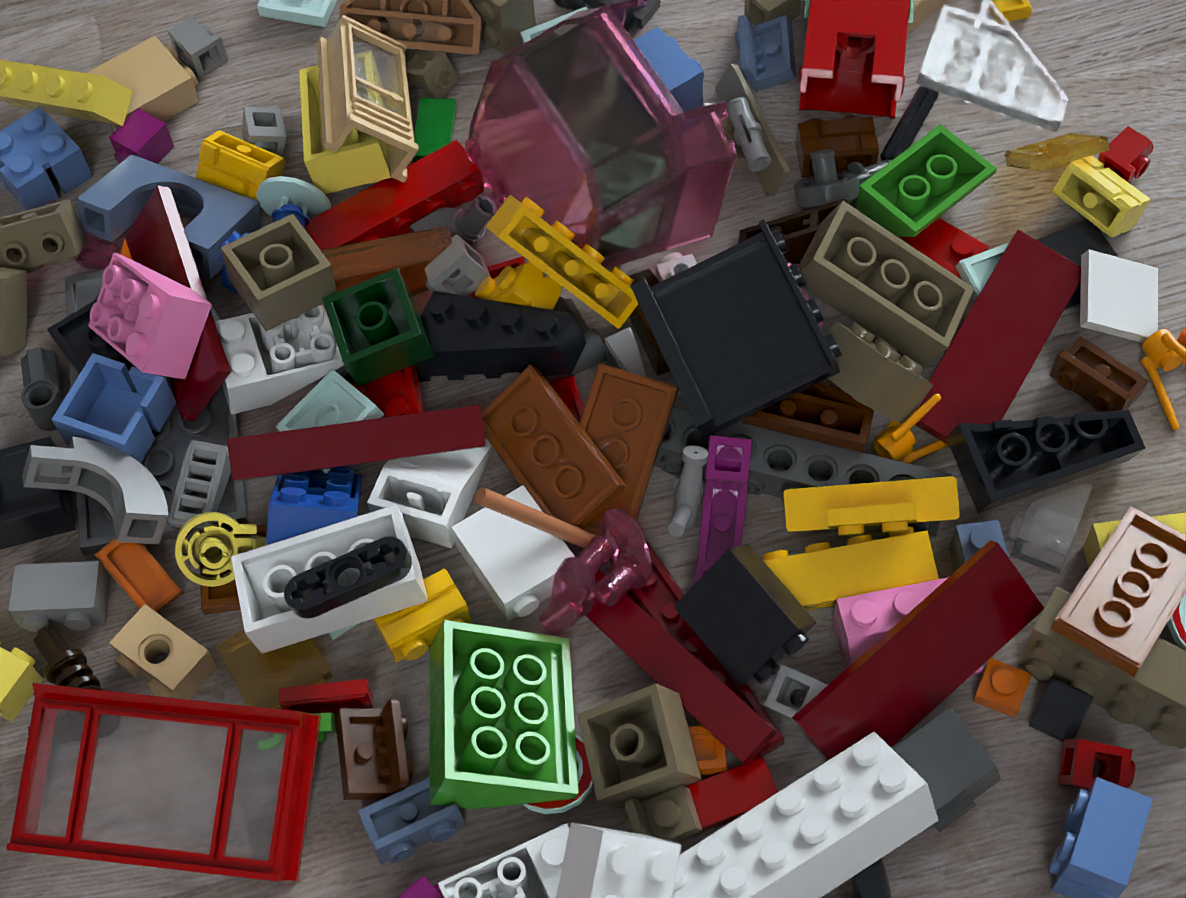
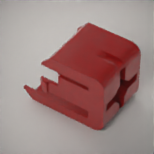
[798,0,910,119]

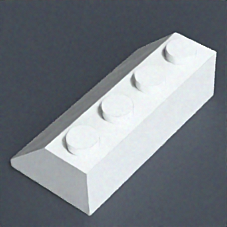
[231,504,428,654]

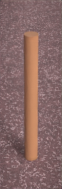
[475,487,618,558]

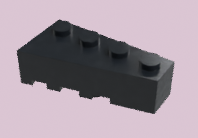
[414,291,587,382]
[946,410,1146,513]

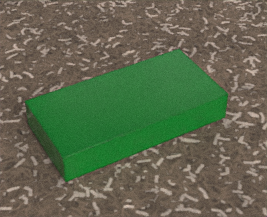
[412,98,457,163]

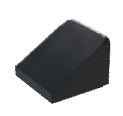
[1029,678,1093,742]

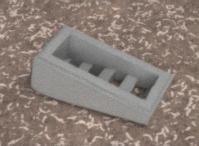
[604,327,648,378]
[167,440,231,532]

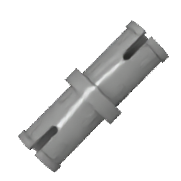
[725,97,772,172]

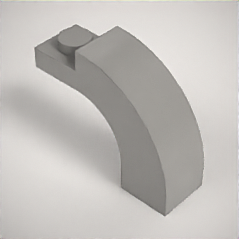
[22,437,169,544]

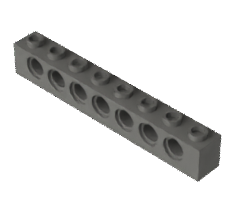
[655,407,952,537]

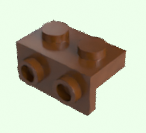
[1049,336,1149,412]
[335,699,413,800]

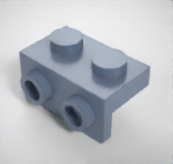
[735,15,796,92]
[358,777,465,864]

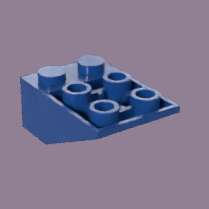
[266,467,362,545]

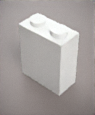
[451,485,579,622]

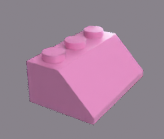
[832,578,984,677]

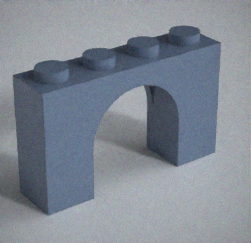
[77,154,260,280]

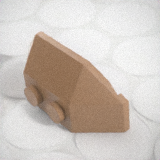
[339,0,483,55]

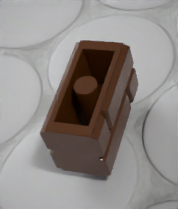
[795,115,879,178]

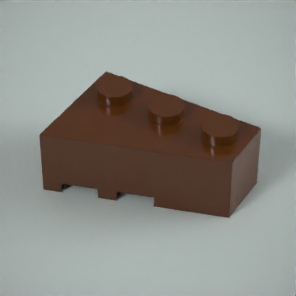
[742,383,874,453]

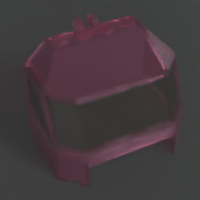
[465,0,737,269]

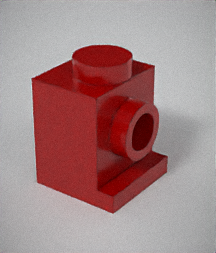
[1098,126,1154,183]
[1057,739,1135,790]

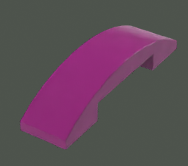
[694,435,752,584]

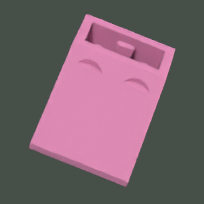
[88,252,212,379]

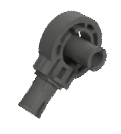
[794,149,891,211]

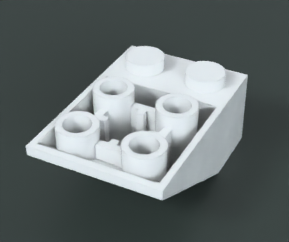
[214,303,344,415]
[367,439,493,549]
[438,823,570,898]

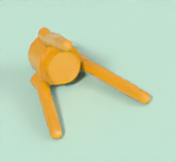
[1140,329,1186,430]
[872,394,948,464]

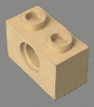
[109,604,218,699]

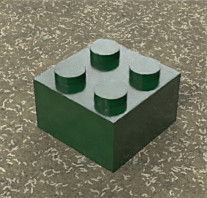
[322,268,434,386]

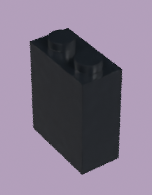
[673,544,817,687]

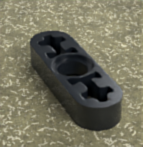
[284,537,412,619]

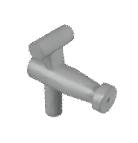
[668,445,708,537]

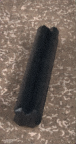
[880,80,939,162]

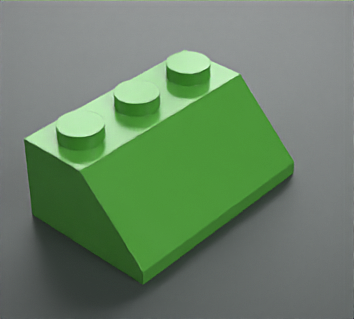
[856,124,997,237]

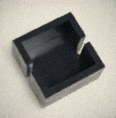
[0,437,76,550]

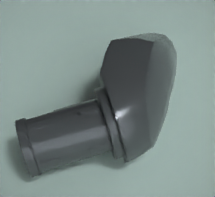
[409,195,497,251]

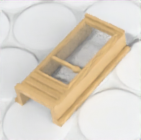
[317,15,419,183]

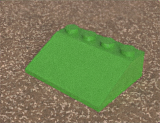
[430,620,578,809]

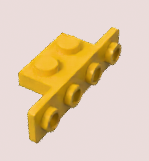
[783,476,960,536]

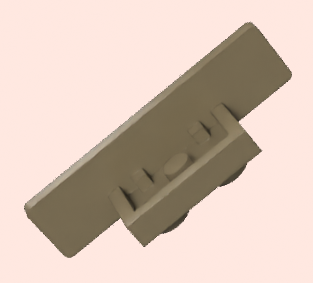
[697,64,790,196]

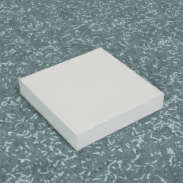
[1080,250,1158,343]

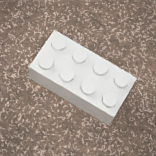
[556,822,681,898]

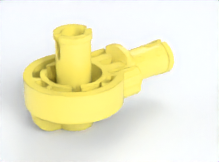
[175,512,266,587]

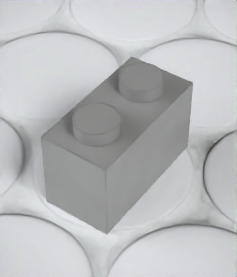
[8,561,111,632]

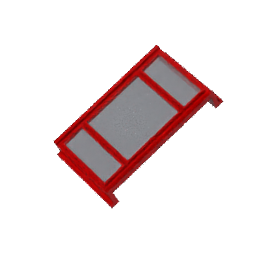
[6,683,321,882]

